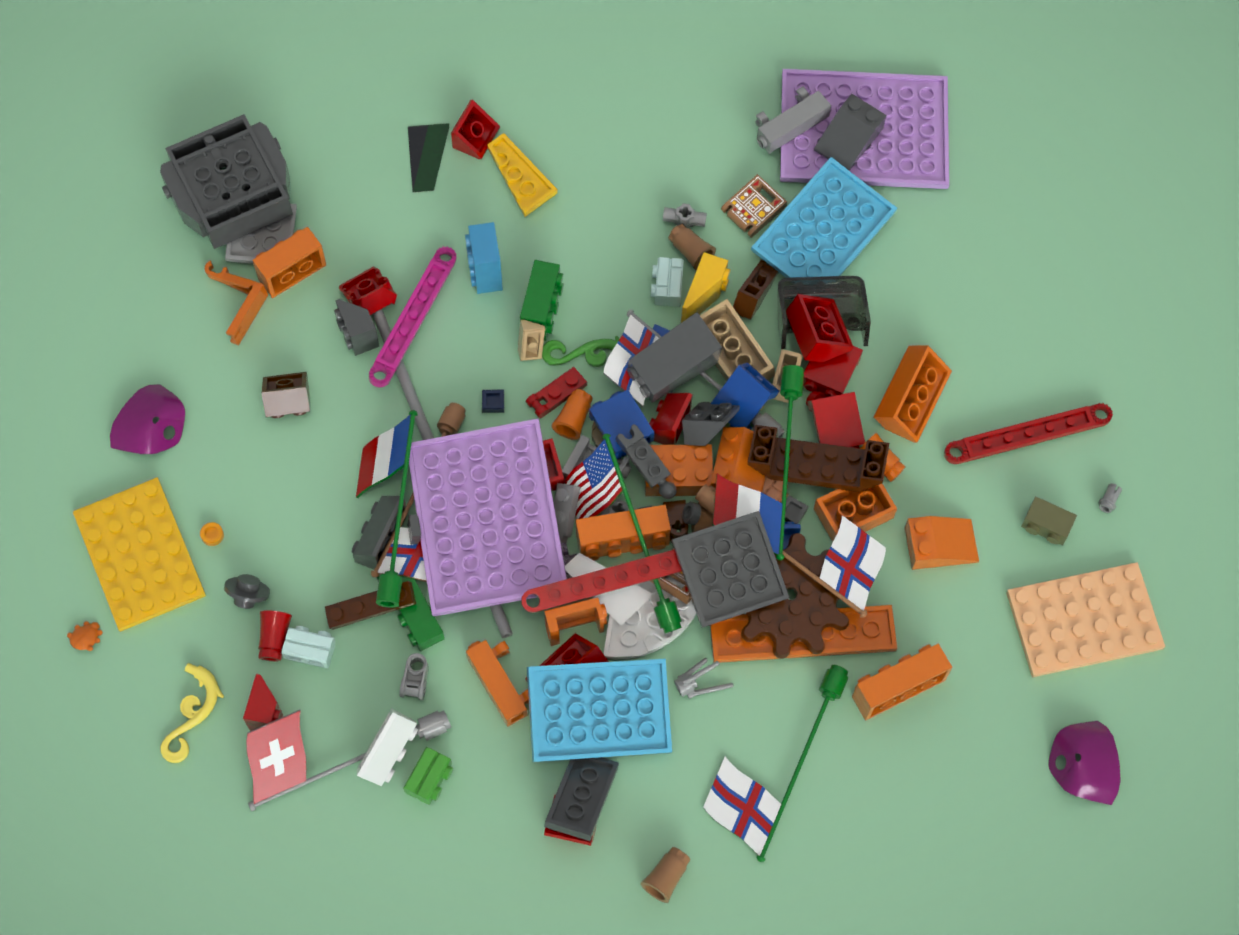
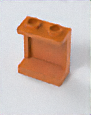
[544,597,607,646]

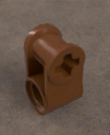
[663,500,688,543]

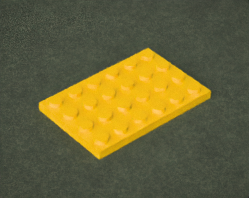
[72,477,206,632]

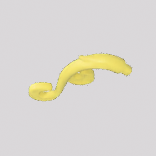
[160,663,224,763]

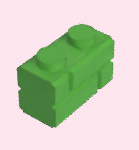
[403,747,453,805]

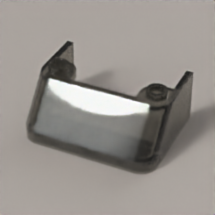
[777,276,871,349]

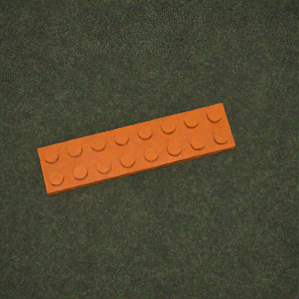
[710,605,897,663]

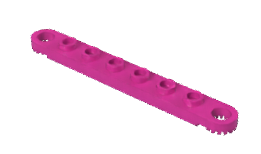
[369,246,457,387]

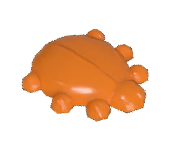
[67,621,103,651]

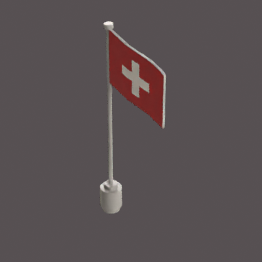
[246,709,451,811]

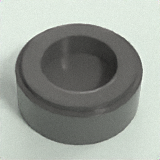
[682,501,701,525]

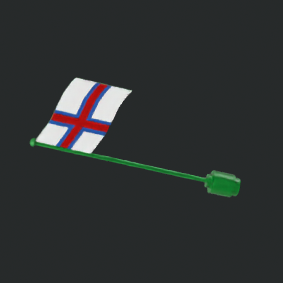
[703,665,848,862]

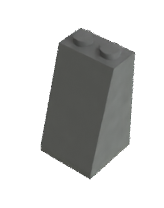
[627,312,722,403]

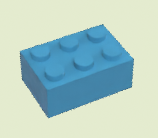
[465,222,503,294]

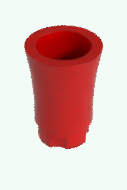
[258,610,292,662]

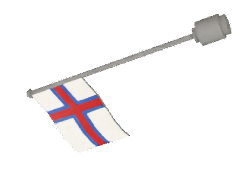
[603,310,785,438]

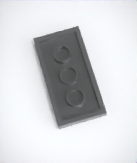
[544,757,619,841]

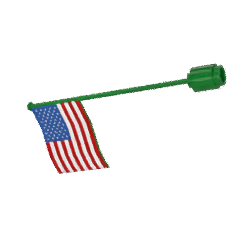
[564,433,682,634]

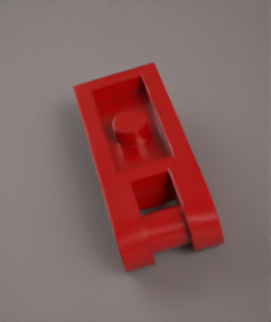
[525,367,587,418]

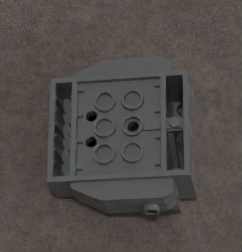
[160,114,293,249]

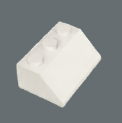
[357,708,418,786]

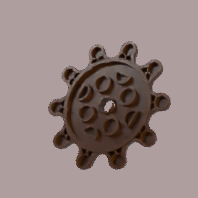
[741,533,849,659]

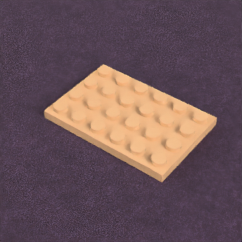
[1006,562,1165,678]

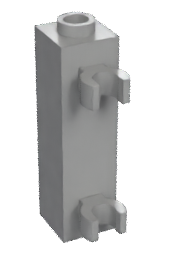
[755,86,831,154]

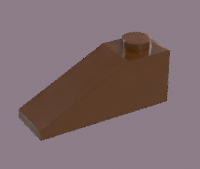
[733,260,779,320]

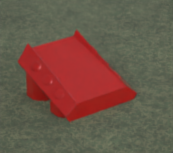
[339,266,397,315]

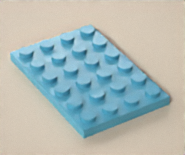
[751,157,897,297]
[527,659,672,762]

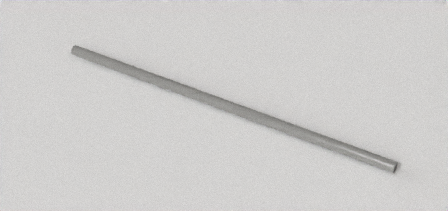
[373,309,513,638]

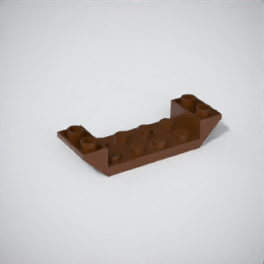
[748,425,890,492]

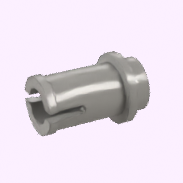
[1098,483,1122,513]

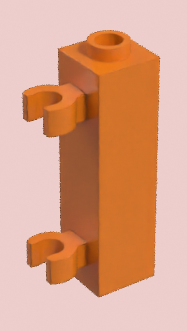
[466,640,529,727]

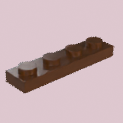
[325,581,416,630]

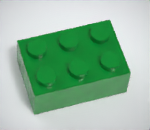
[520,260,564,341]

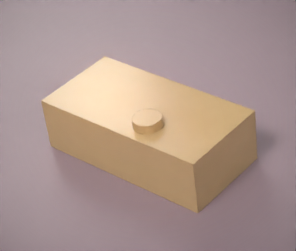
[700,299,775,381]

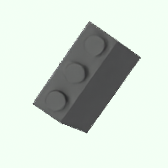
[352,496,408,570]

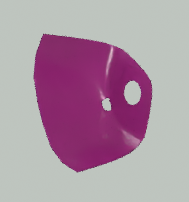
[110,384,185,454]
[1048,721,1121,805]

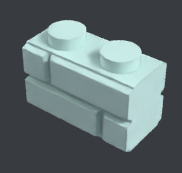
[651,257,684,307]
[282,626,336,668]

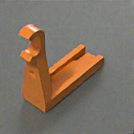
[204,260,268,345]

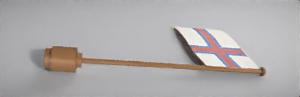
[371,402,466,582]
[695,484,886,618]

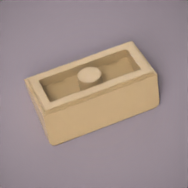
[518,319,545,361]

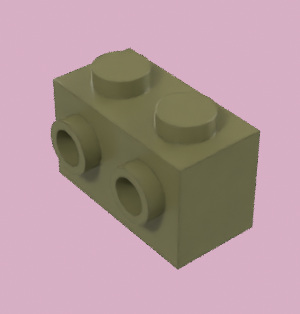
[1021,496,1077,546]

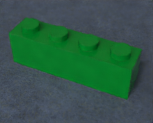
[376,574,445,652]

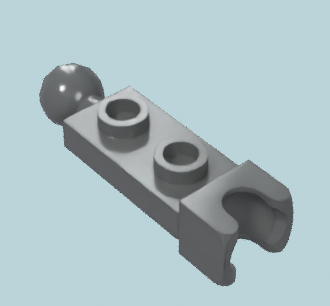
[616,424,677,499]

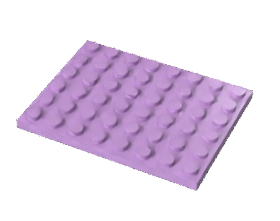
[780,69,949,189]
[409,418,567,616]

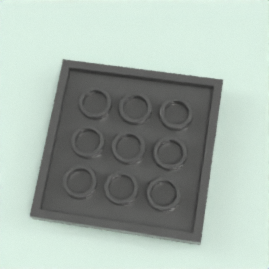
[671,511,789,628]

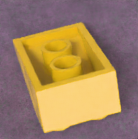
[681,252,731,323]

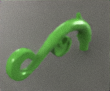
[542,336,619,367]

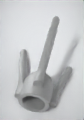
[674,658,733,699]

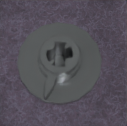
[224,574,270,609]

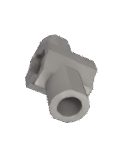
[663,203,707,228]

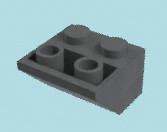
[334,299,380,356]
[682,402,740,446]

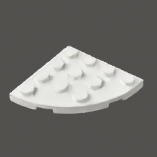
[604,577,696,660]

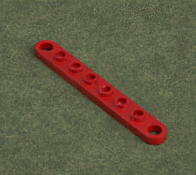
[944,403,1113,464]
[521,550,682,613]

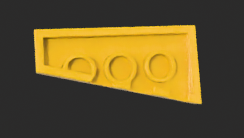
[487,133,557,217]

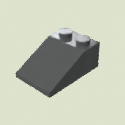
[814,94,887,171]

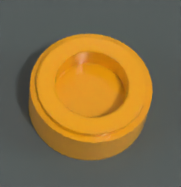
[200,522,224,546]

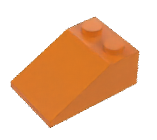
[905,516,979,570]

